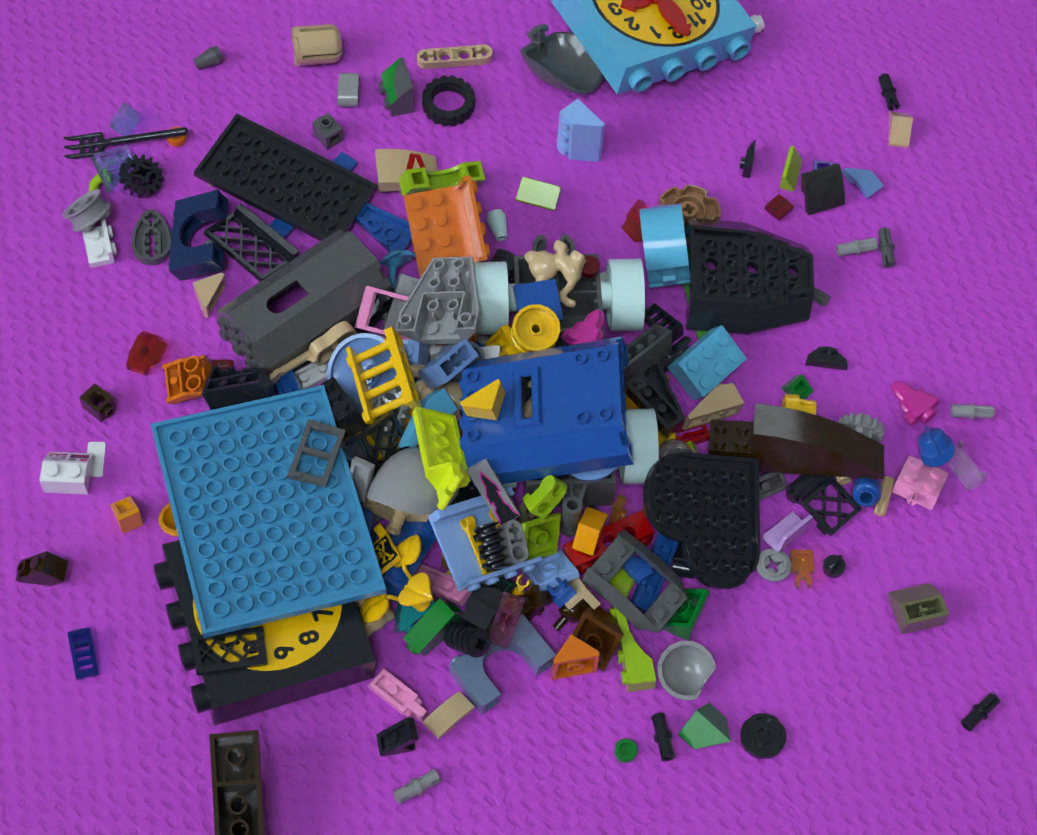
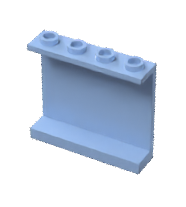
[428,486,542,592]

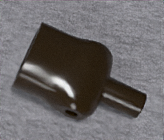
[553,599,590,631]

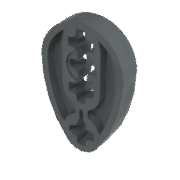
[132,210,171,265]

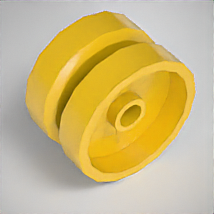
[510,304,560,353]

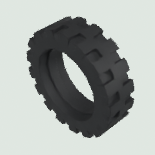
[422,75,475,127]

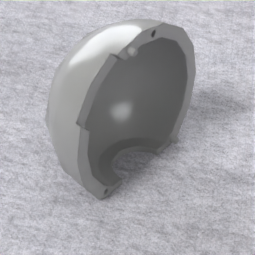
[657,641,716,700]

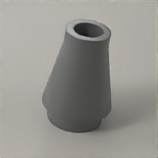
[193,45,224,70]

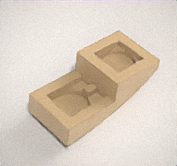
[423,691,475,739]

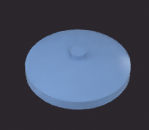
[327,333,397,415]

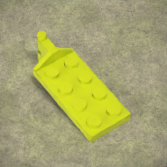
[412,406,470,510]

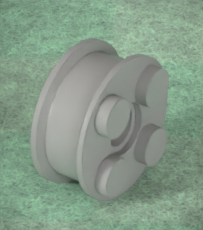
[62,189,111,232]

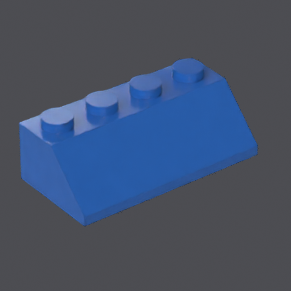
[382,519,437,603]

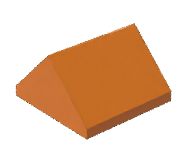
[551,634,600,680]

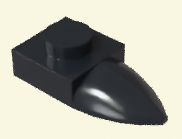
[739,139,756,178]

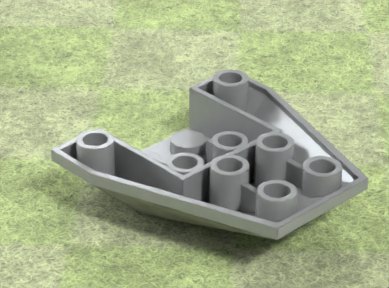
[395,256,480,344]

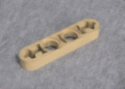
[417,45,493,69]

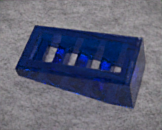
[67,627,100,680]

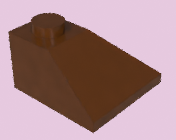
[572,606,624,672]

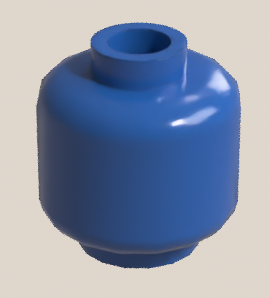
[852,478,882,507]

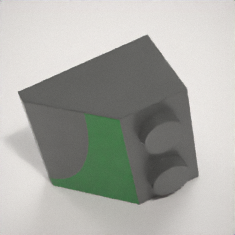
[378,57,414,117]

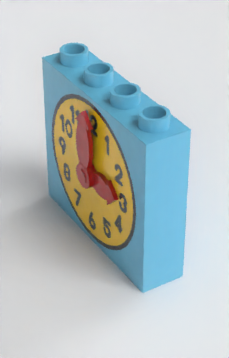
[550,0,756,95]

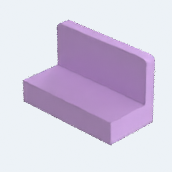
[762,512,813,552]

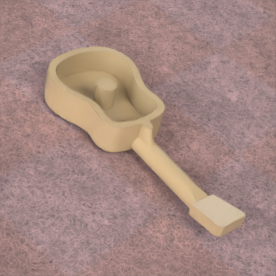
[269,321,357,385]

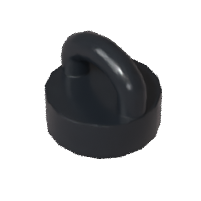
[823,555,846,578]

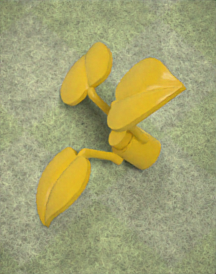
[359,534,433,624]

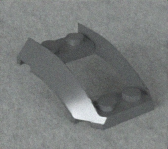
[582,530,688,633]

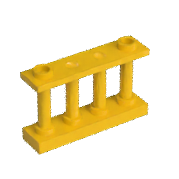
[346,326,422,429]

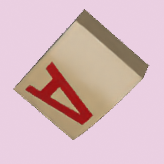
[375,149,437,195]

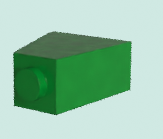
[403,598,463,656]

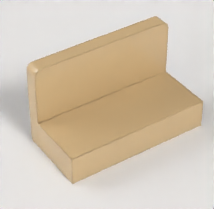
[565,577,601,610]

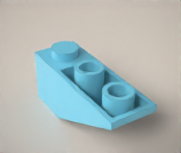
[398,388,458,448]

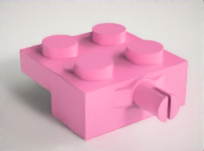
[892,455,949,510]

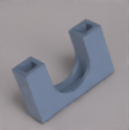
[449,614,556,715]

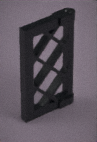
[191,626,267,675]

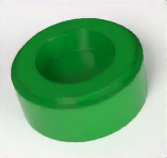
[614,738,638,763]

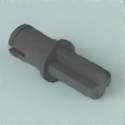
[878,227,896,268]

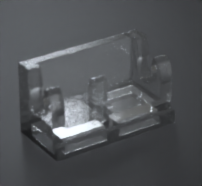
[947,440,988,491]

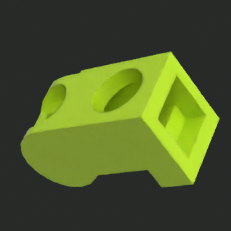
[522,475,567,519]

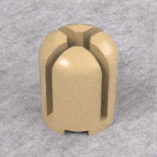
[292,24,342,66]

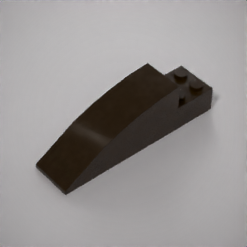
[708,403,884,479]
[209,730,267,835]

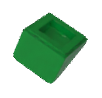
[781,374,814,399]

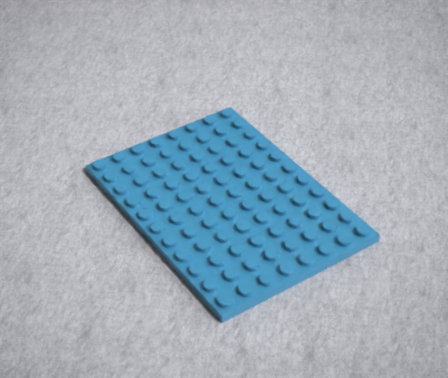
[151,385,386,638]

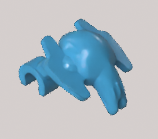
[379,249,416,292]

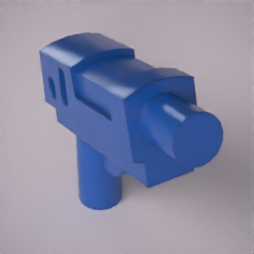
[622,555,662,586]

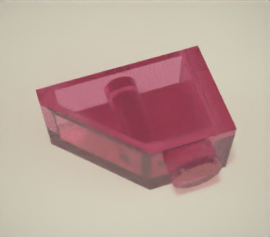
[489,591,525,649]

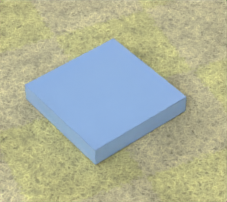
[522,550,580,591]

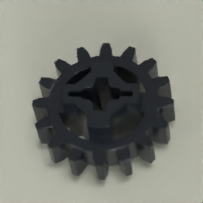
[118,154,164,198]

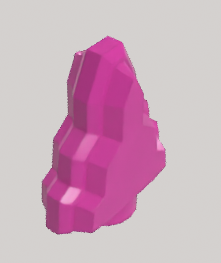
[561,309,604,345]
[891,380,941,426]

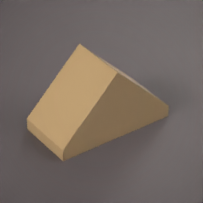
[888,112,913,148]
[193,273,226,318]

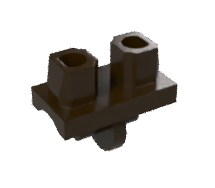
[512,585,552,622]

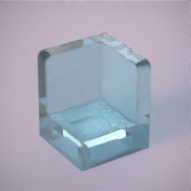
[109,102,140,136]

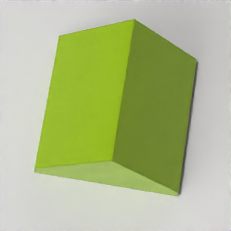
[521,512,561,562]

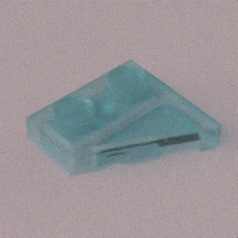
[91,145,133,193]

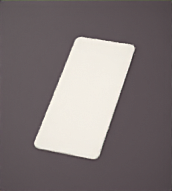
[87,442,105,477]

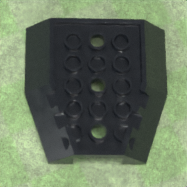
[685,217,814,334]

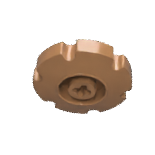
[658,185,721,245]

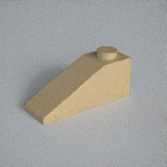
[682,382,744,430]

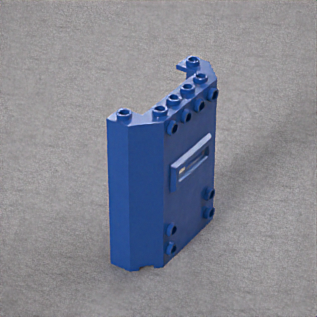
[459,336,634,488]

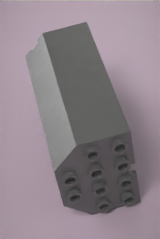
[217,229,391,387]

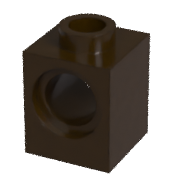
[79,383,116,422]

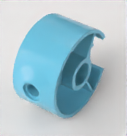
[639,204,690,288]

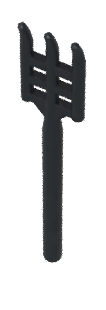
[63,127,188,159]

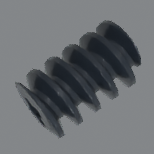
[474,522,511,572]
[443,622,491,658]

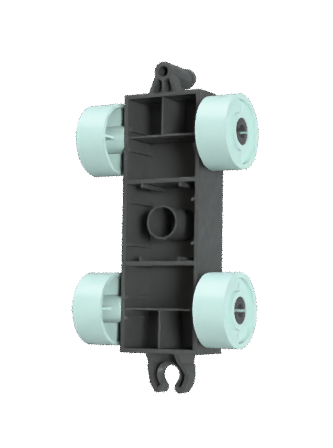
[474,234,659,537]

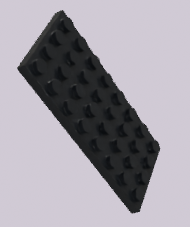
[194,113,377,241]

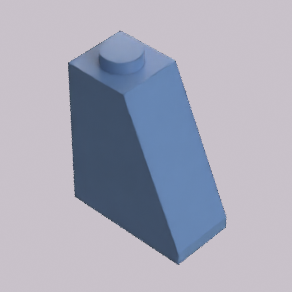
[417,338,479,390]

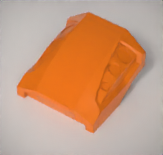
[162,355,212,404]

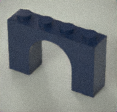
[168,190,229,281]

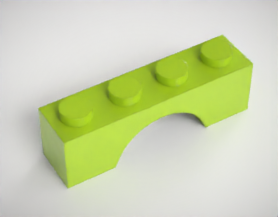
[398,160,486,195]

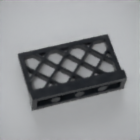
[204,203,299,282]

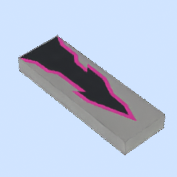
[467,458,520,526]

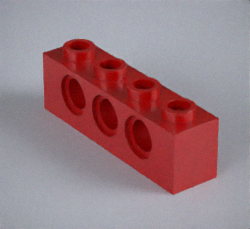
[562,510,654,574]

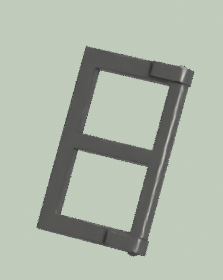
[287,420,346,488]

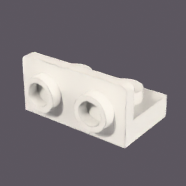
[82,219,117,268]

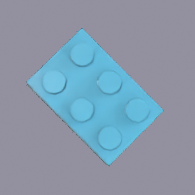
[667,325,747,400]

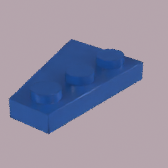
[356,203,412,252]

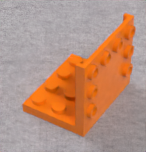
[403,175,490,278]

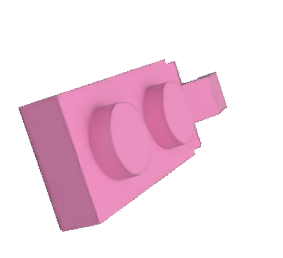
[368,669,427,722]

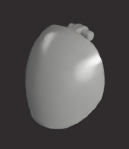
[367,447,460,515]

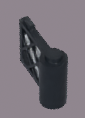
[341,410,409,481]
[786,474,862,537]

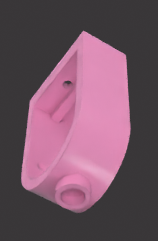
[355,286,412,340]

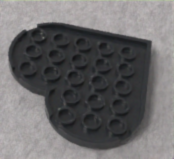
[643,452,760,590]

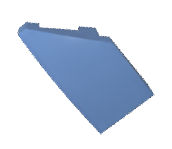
[841,168,884,199]

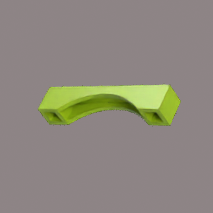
[609,569,656,692]

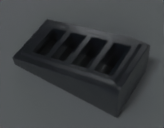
[644,303,684,344]

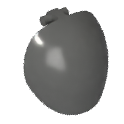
[520,24,603,94]

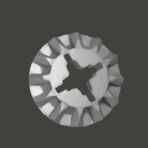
[756,549,791,583]

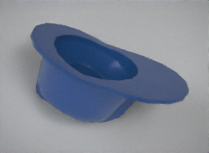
[918,426,955,467]

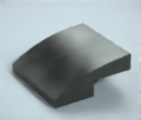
[801,163,845,215]

